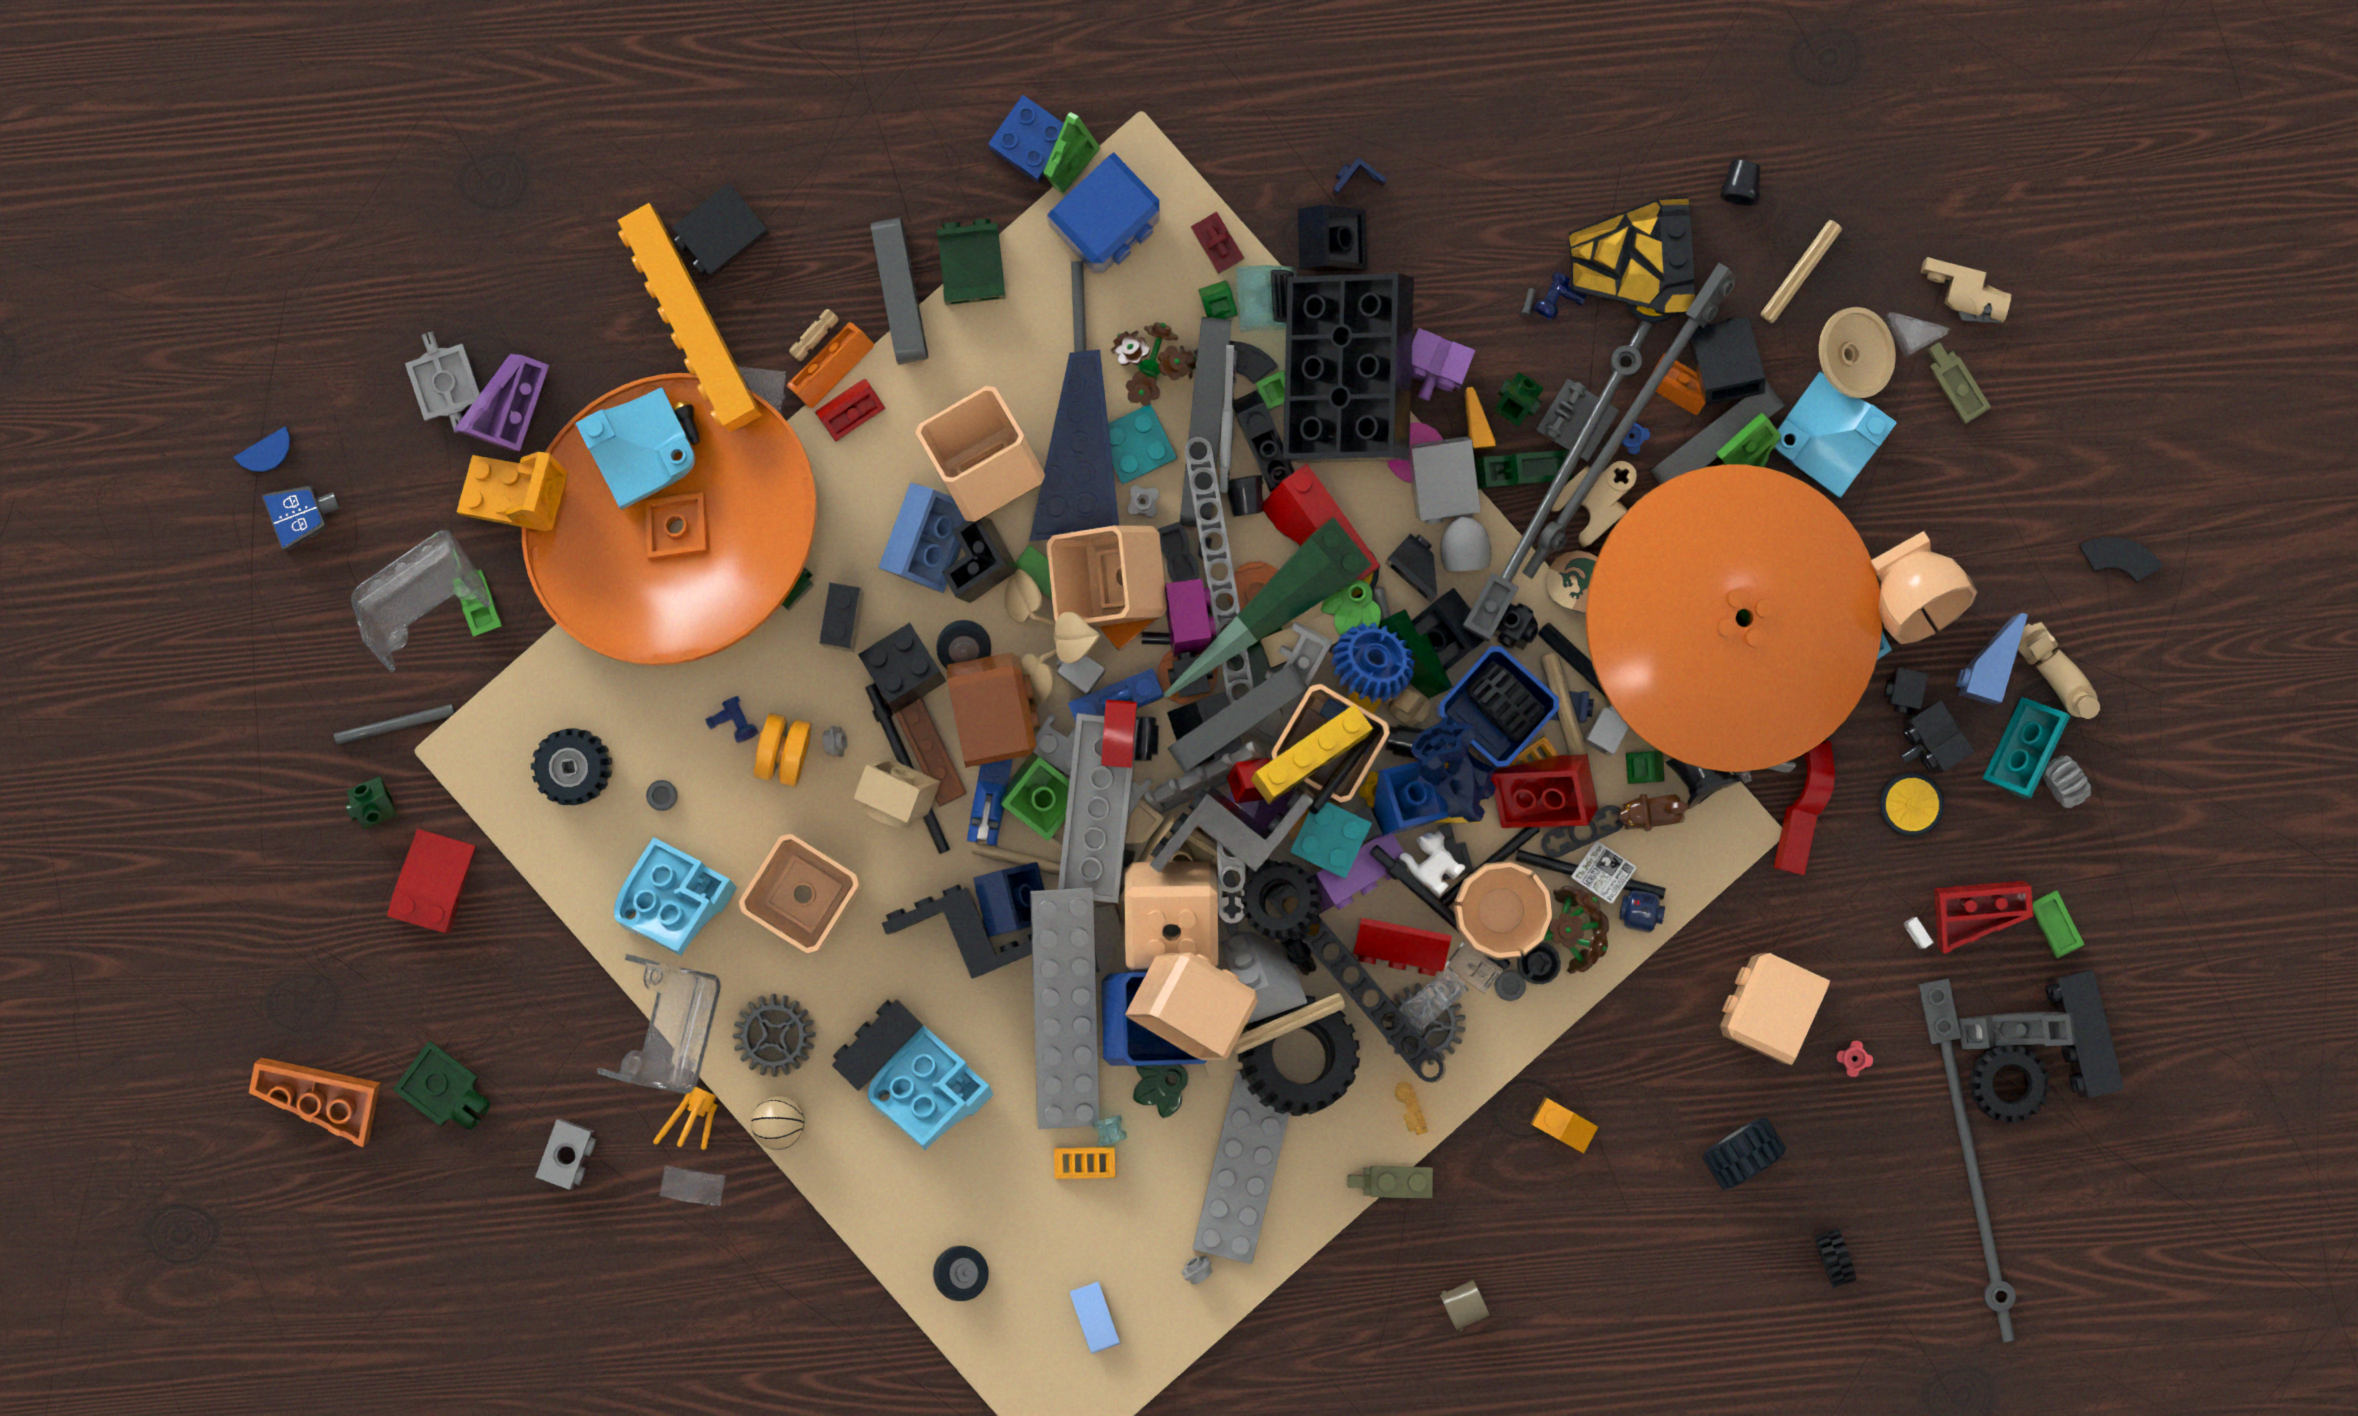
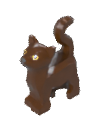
[1619,794,1689,832]

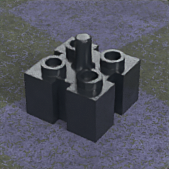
[1900,700,1975,774]

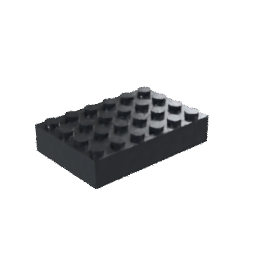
[1283,273,1414,463]

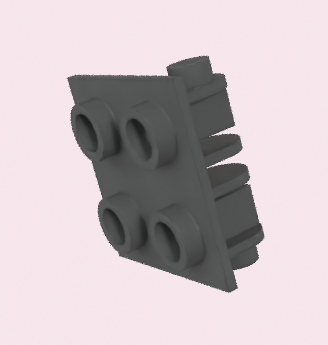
[1536,379,1619,462]

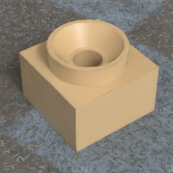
[854,757,941,828]

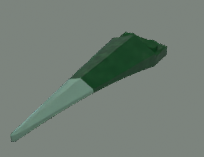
[1164,517,1372,697]

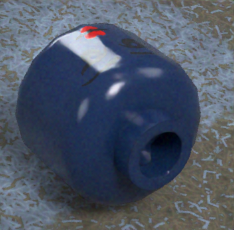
[1619,890,1665,933]

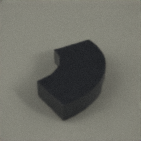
[1194,341,1278,384]
[2078,537,2163,582]

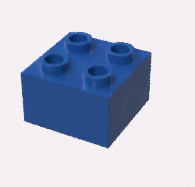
[988,95,1064,184]

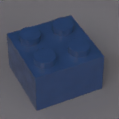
[973,862,1045,937]

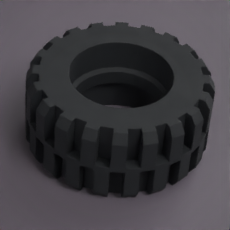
[1238,995,1360,1116]

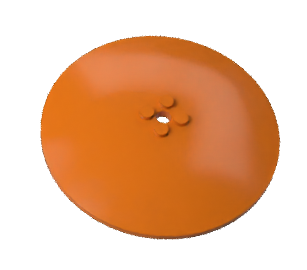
[522,373,817,666]
[1586,464,1882,772]

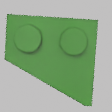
[1043,112,1101,194]
[1716,412,1781,467]

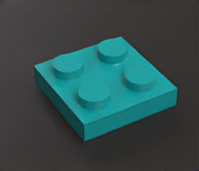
[1108,403,1177,485]
[1290,802,1372,879]

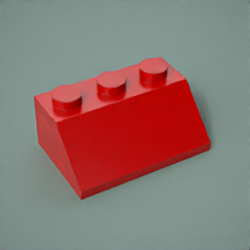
[1352,917,1452,976]

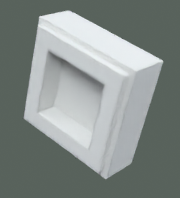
[1904,917,1933,949]

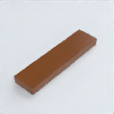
[895,698,967,807]

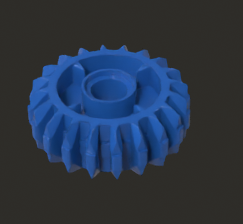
[1332,622,1415,703]

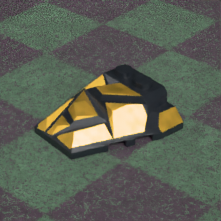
[1569,197,1695,315]

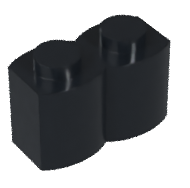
[1157,522,1199,583]

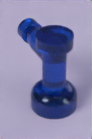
[1533,272,1586,319]
[705,696,759,743]

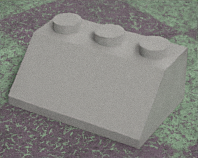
[1220,932,1307,1023]

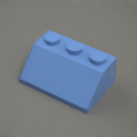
[878,483,966,593]

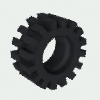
[1814,1228,1857,1288]

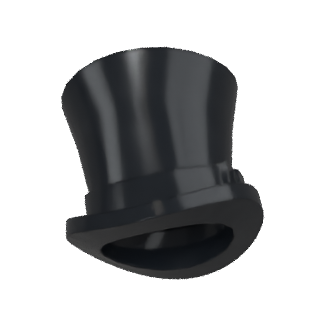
[1665,758,1742,809]

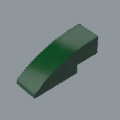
[1474,450,1572,490]
[1378,609,1453,699]

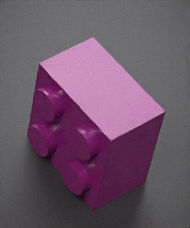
[1165,579,1216,658]

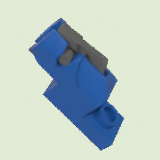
[967,759,1013,846]

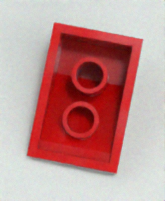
[1491,754,1598,828]
[387,829,476,933]

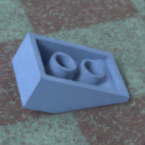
[1956,613,2028,705]

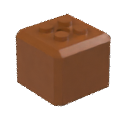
[947,652,1040,768]

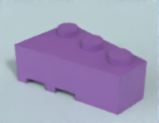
[454,354,549,451]
[1312,834,1404,914]

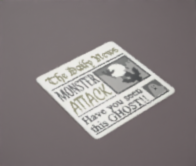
[1571,841,1636,903]

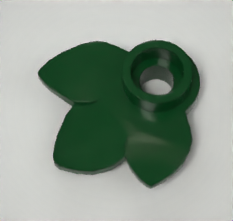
[1133,1064,1188,1118]

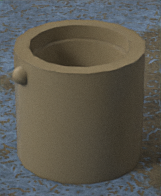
[1440,1280,1490,1331]

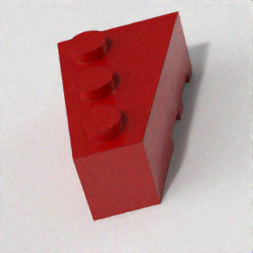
[1934,880,2033,954]

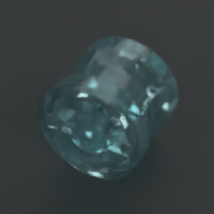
[1092,1114,1128,1147]

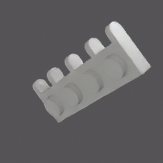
[1246,622,1333,747]
[1033,713,1153,816]
[1144,741,1268,813]

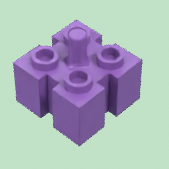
[1411,328,1475,401]

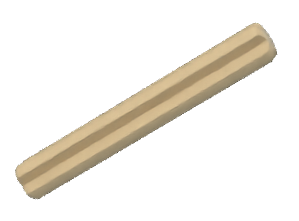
[1761,220,1842,323]
[1541,653,1590,764]
[1233,993,1345,1054]

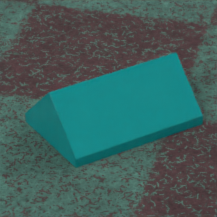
[1982,697,2070,799]

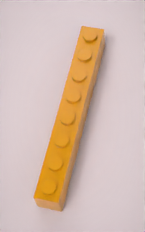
[618,203,762,433]

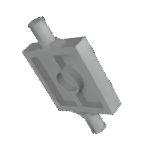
[405,332,481,433]

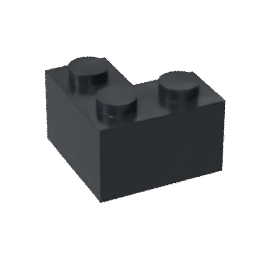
[942,517,1018,603]

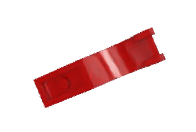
[1773,740,1835,875]

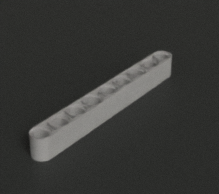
[1185,437,1254,703]

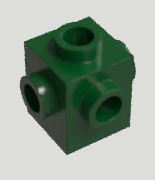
[1493,372,1544,427]
[346,776,397,830]

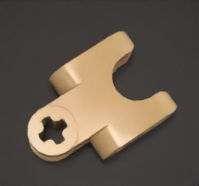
[1551,461,1637,548]

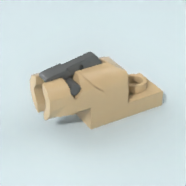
[1920,257,2011,324]

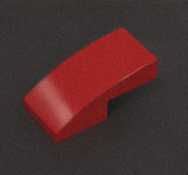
[1101,699,1137,768]

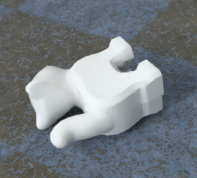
[1399,831,1466,896]

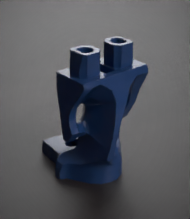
[1411,717,1496,822]

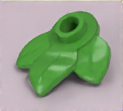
[1321,580,1381,636]

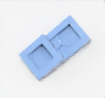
[1070,1282,1120,1354]

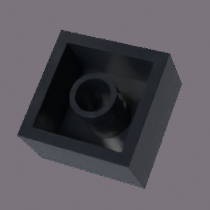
[858,622,947,713]

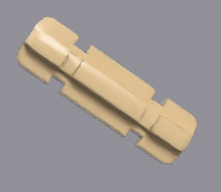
[789,309,839,361]

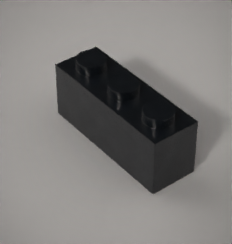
[832,999,924,1091]

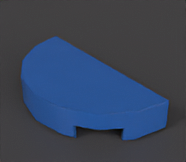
[234,426,291,472]

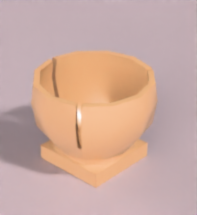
[1871,531,1977,644]
[1454,861,1553,960]

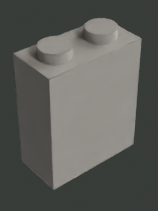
[1409,436,1481,525]

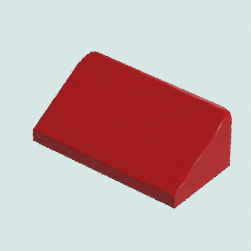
[815,378,885,442]

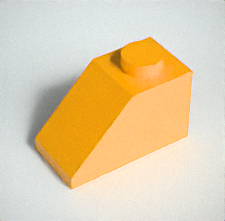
[1530,1097,1598,1154]

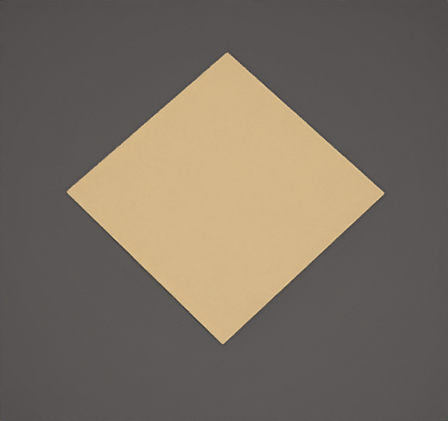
[415,111,1782,1416]

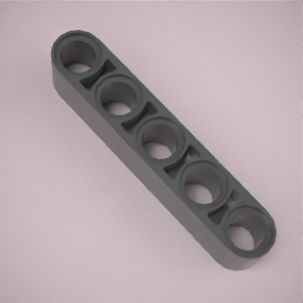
[871,217,929,365]
[1649,381,1785,485]
[1167,663,1309,773]

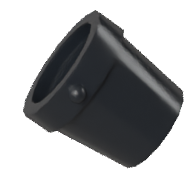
[1720,160,1761,206]
[1227,475,1263,517]

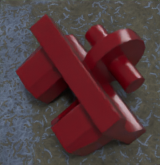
[1191,211,1245,275]

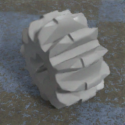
[2042,755,2091,808]

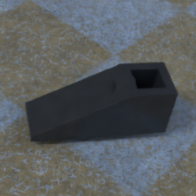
[1233,390,1295,492]

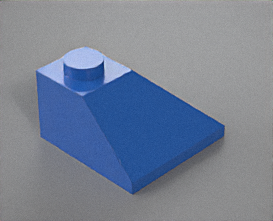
[1374,761,1449,837]

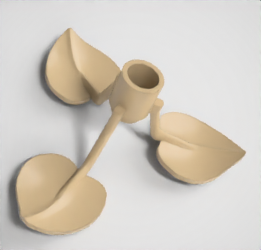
[1005,569,1100,707]

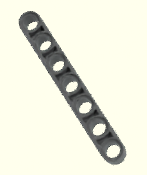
[1179,317,1232,528]

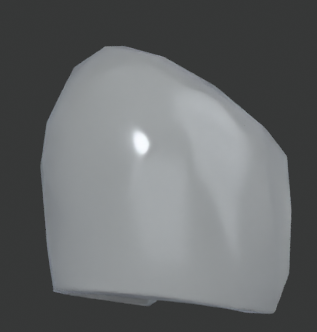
[1440,517,1491,571]

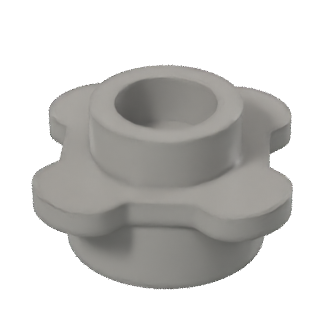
[1127,485,1159,517]
[823,726,847,757]
[1182,1256,1212,1284]

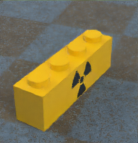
[1251,704,1373,804]

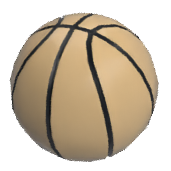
[751,1096,805,1150]

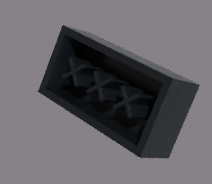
[2045,970,2125,1098]

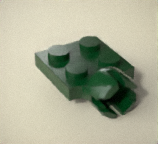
[393,1041,490,1129]

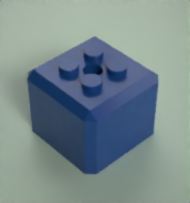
[1047,152,1160,273]
[1436,646,1559,769]
[1101,972,1208,1066]

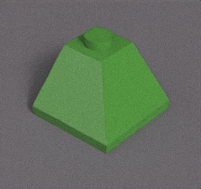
[1000,752,1070,841]

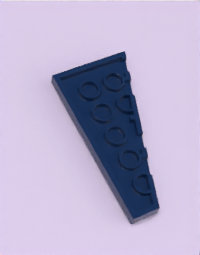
[1029,349,1119,541]

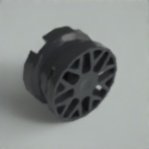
[1517,942,1561,985]

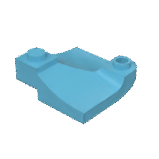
[1775,371,1897,499]
[576,387,696,510]
[614,837,737,956]
[868,1025,994,1150]

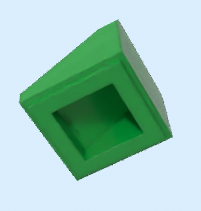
[1198,280,1238,319]
[1626,751,1665,784]

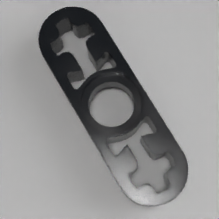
[1541,805,1624,858]

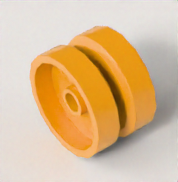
[753,712,812,788]

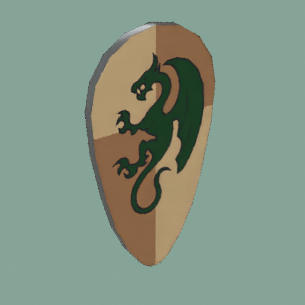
[1546,550,1598,614]

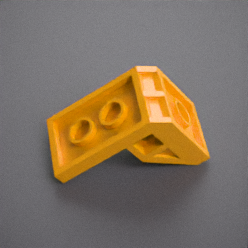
[457,451,568,531]

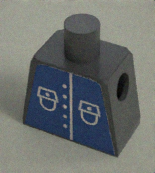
[262,486,340,552]

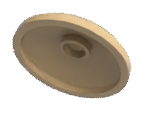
[1819,307,1896,398]

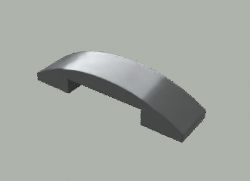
[1958,1012,2076,1049]

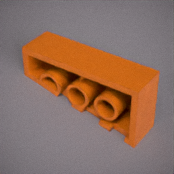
[249,1057,381,1148]

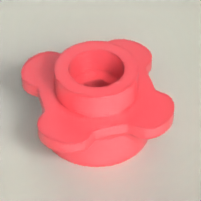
[1836,1040,1873,1077]

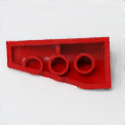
[1263,464,1381,580]

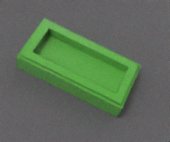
[2032,890,2084,958]

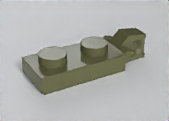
[1927,342,1991,424]
[1348,1166,1433,1198]

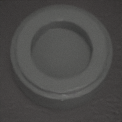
[646,780,678,811]
[1495,970,1526,1001]

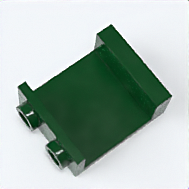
[936,219,1006,305]

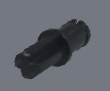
[1281,935,1317,975]

